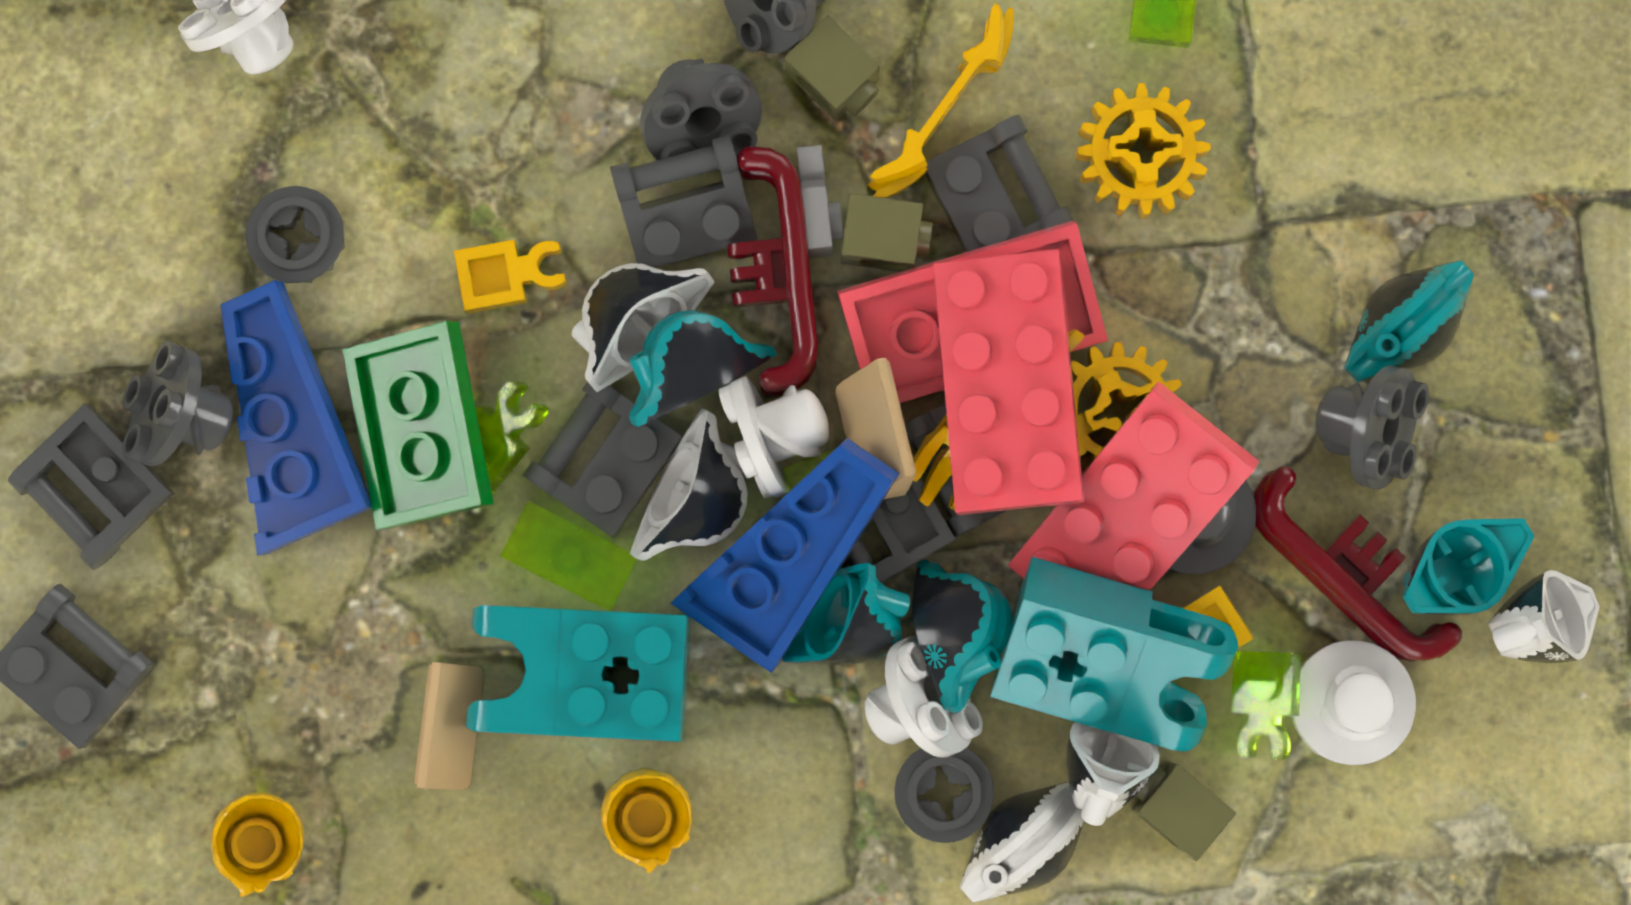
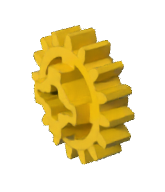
[1075,83,1211,219]
[1071,342,1182,464]

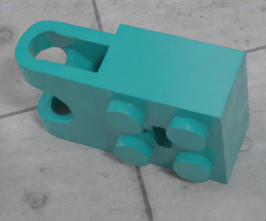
[990,556,1238,752]
[466,605,690,742]

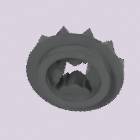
[246,186,345,284]
[895,748,994,843]

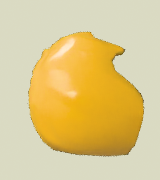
[600,768,693,873]
[211,792,304,897]

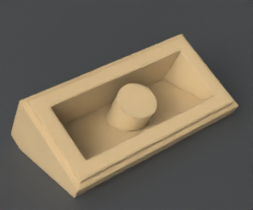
[835,358,916,499]
[414,662,484,790]

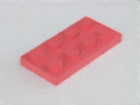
[837,221,1108,403]
[933,249,1084,515]
[1008,381,1259,591]

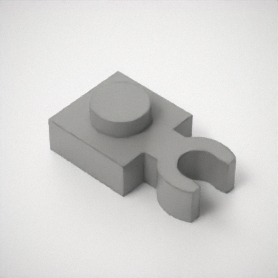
[797,145,843,258]

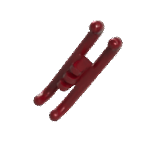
[727,147,818,397]
[1253,466,1462,662]

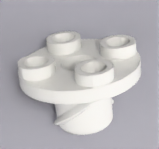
[178,0,294,75]
[719,376,829,499]
[865,635,983,758]
[1289,641,1416,765]

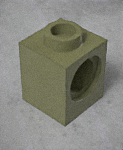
[784,15,880,121]
[841,193,933,272]
[1131,762,1237,862]

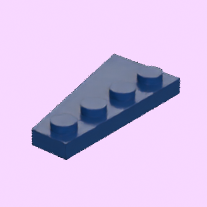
[221,280,372,556]
[670,438,900,673]

